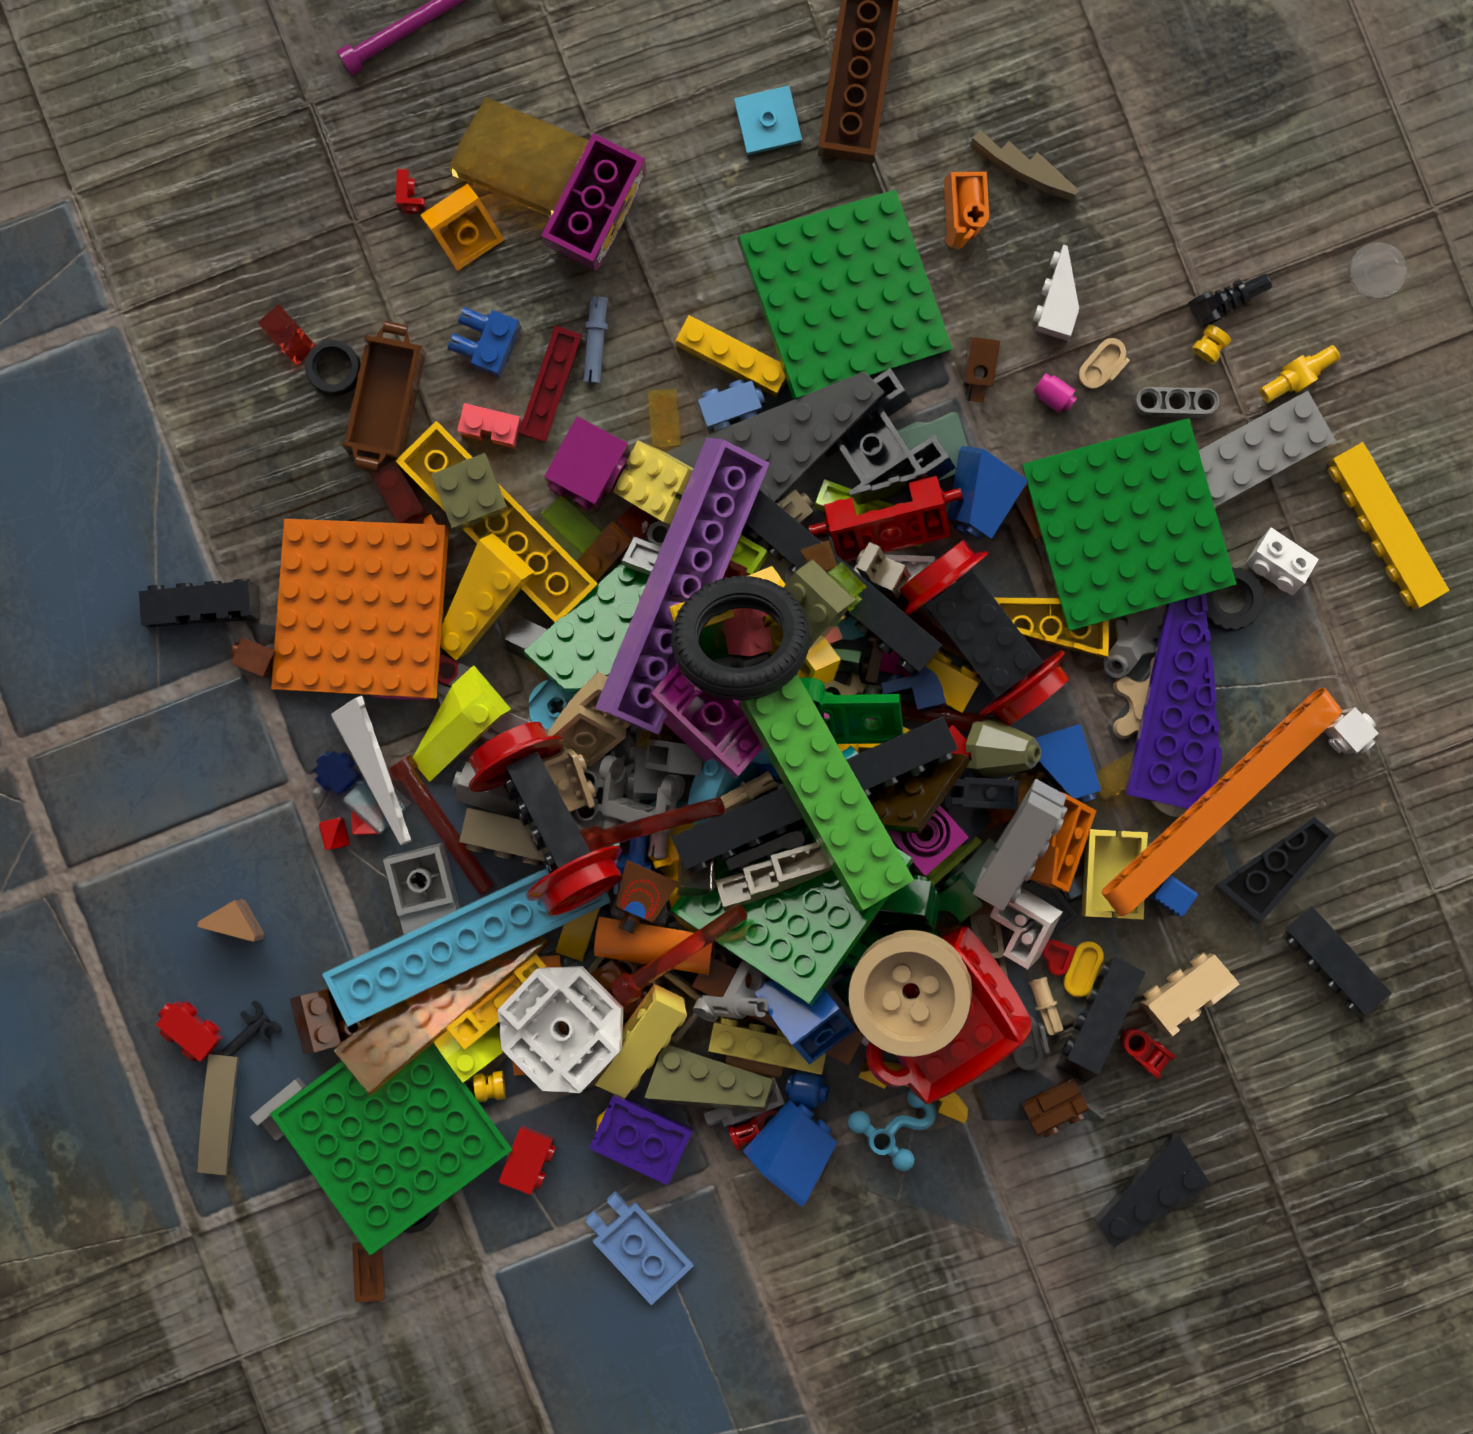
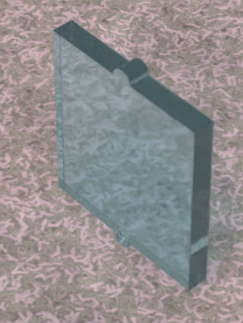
[343,779,411,835]

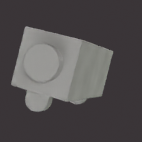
[452,762,519,819]

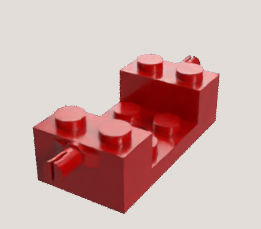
[809,476,963,563]

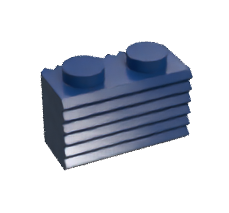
[1147,875,1198,916]

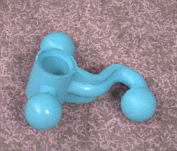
[848,1089,937,1172]

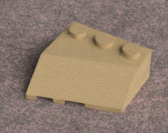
[1140,952,1240,1037]

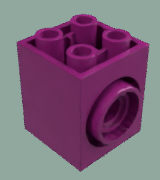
[544,416,630,511]
[887,805,969,877]

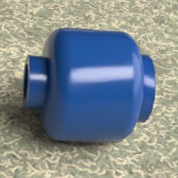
[785,1070,830,1110]

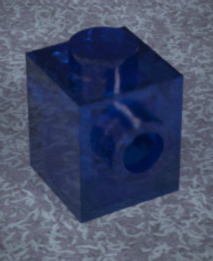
[313,750,361,796]

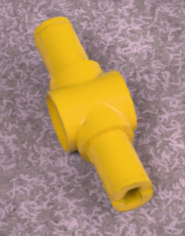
[1259,345,1340,403]

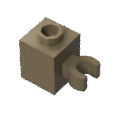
[777,489,814,524]

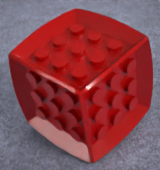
[866,926,1031,1104]

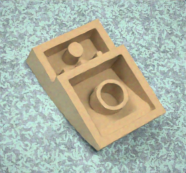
[547,672,631,767]

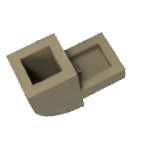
[854,542,911,600]

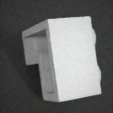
[990,887,1063,969]

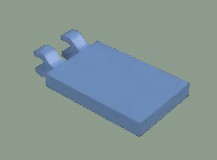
[585,1191,694,1305]

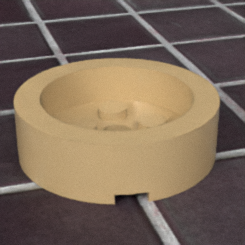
[849,930,972,1056]

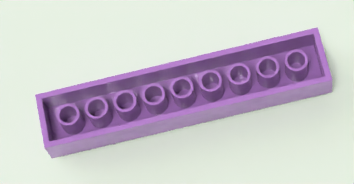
[595,438,770,735]

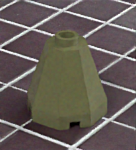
[966,717,1041,779]

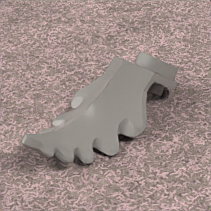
[1103,605,1166,678]

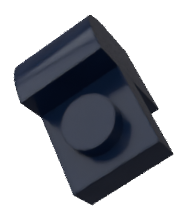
[881,667,947,714]

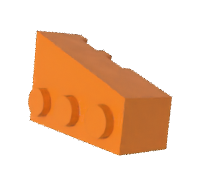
[1029,792,1097,892]

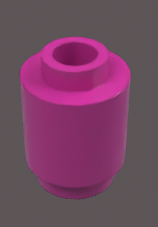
[1033,373,1077,413]

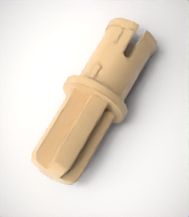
[718,771,777,813]
[1029,977,1063,1035]

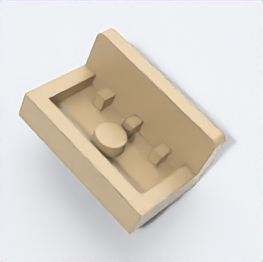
[542,748,596,812]

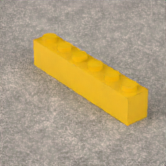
[1327,442,1450,610]

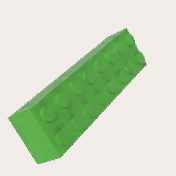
[738,674,914,911]

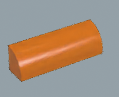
[594,917,715,975]

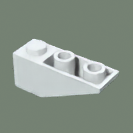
[1033,245,1079,341]

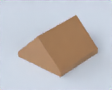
[197,899,265,942]

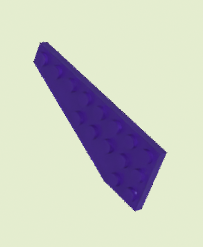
[1125,594,1222,809]

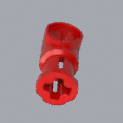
[728,1110,779,1151]

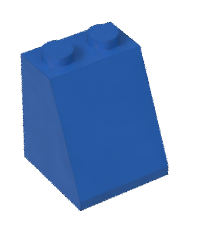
[948,446,1028,539]
[1035,724,1101,802]
[754,980,856,1065]
[743,1099,837,1207]

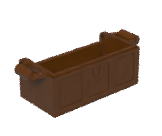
[342,321,426,471]

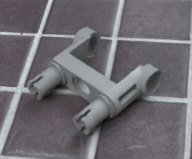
[599,755,685,858]
[693,951,768,1022]

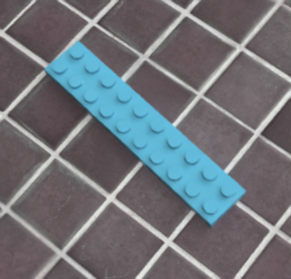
[322,868,611,1026]

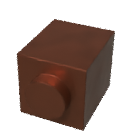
[230,637,276,678]

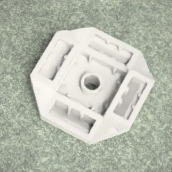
[498,966,624,1093]

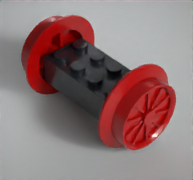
[899,539,1070,726]
[469,722,622,916]

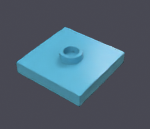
[734,86,802,155]

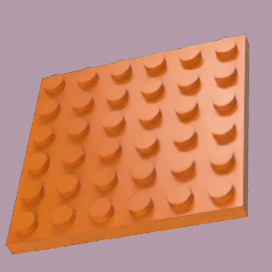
[271,519,449,699]

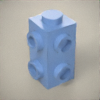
[698,379,765,432]

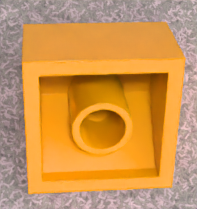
[421,183,504,271]

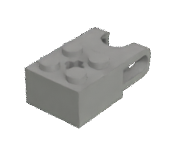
[383,842,461,934]

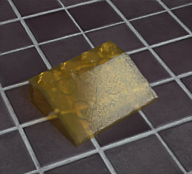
[449,97,589,217]

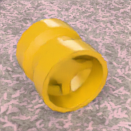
[1192,324,1232,364]
[473,1071,506,1102]

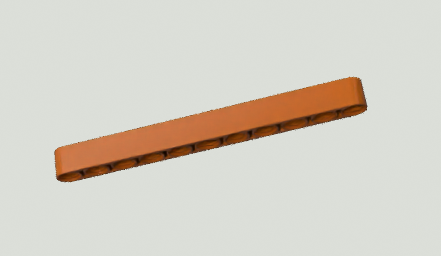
[1101,687,1342,916]

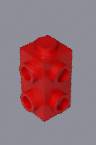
[156,1001,224,1062]

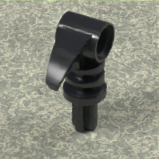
[1188,274,1272,329]

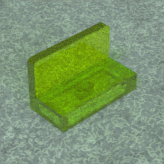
[540,496,602,554]

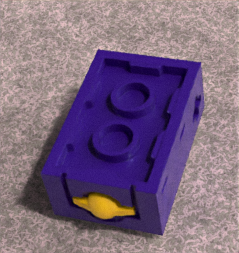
[589,1094,693,1185]

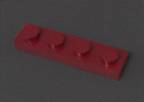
[518,325,583,443]

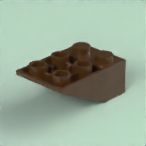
[289,988,392,1054]

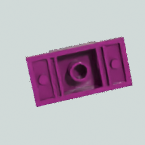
[648,664,763,778]

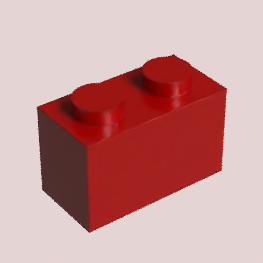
[499,1125,556,1195]

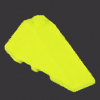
[411,666,511,782]
[405,984,504,1082]

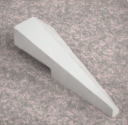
[331,696,412,845]

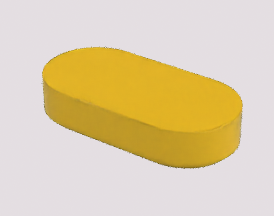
[1063,941,1104,997]

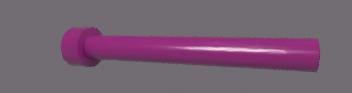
[336,0,465,76]

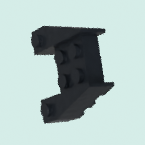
[825,368,956,505]

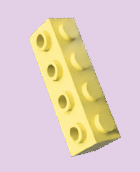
[594,984,687,1099]
[708,1017,826,1075]

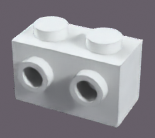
[1245,528,1319,596]
[1324,707,1379,754]

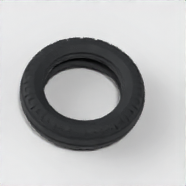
[671,576,810,701]

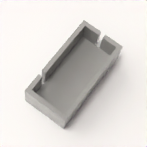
[972,779,1067,911]

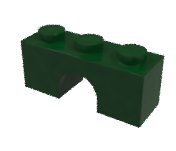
[894,871,984,937]

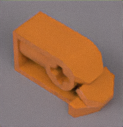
[943,172,989,250]

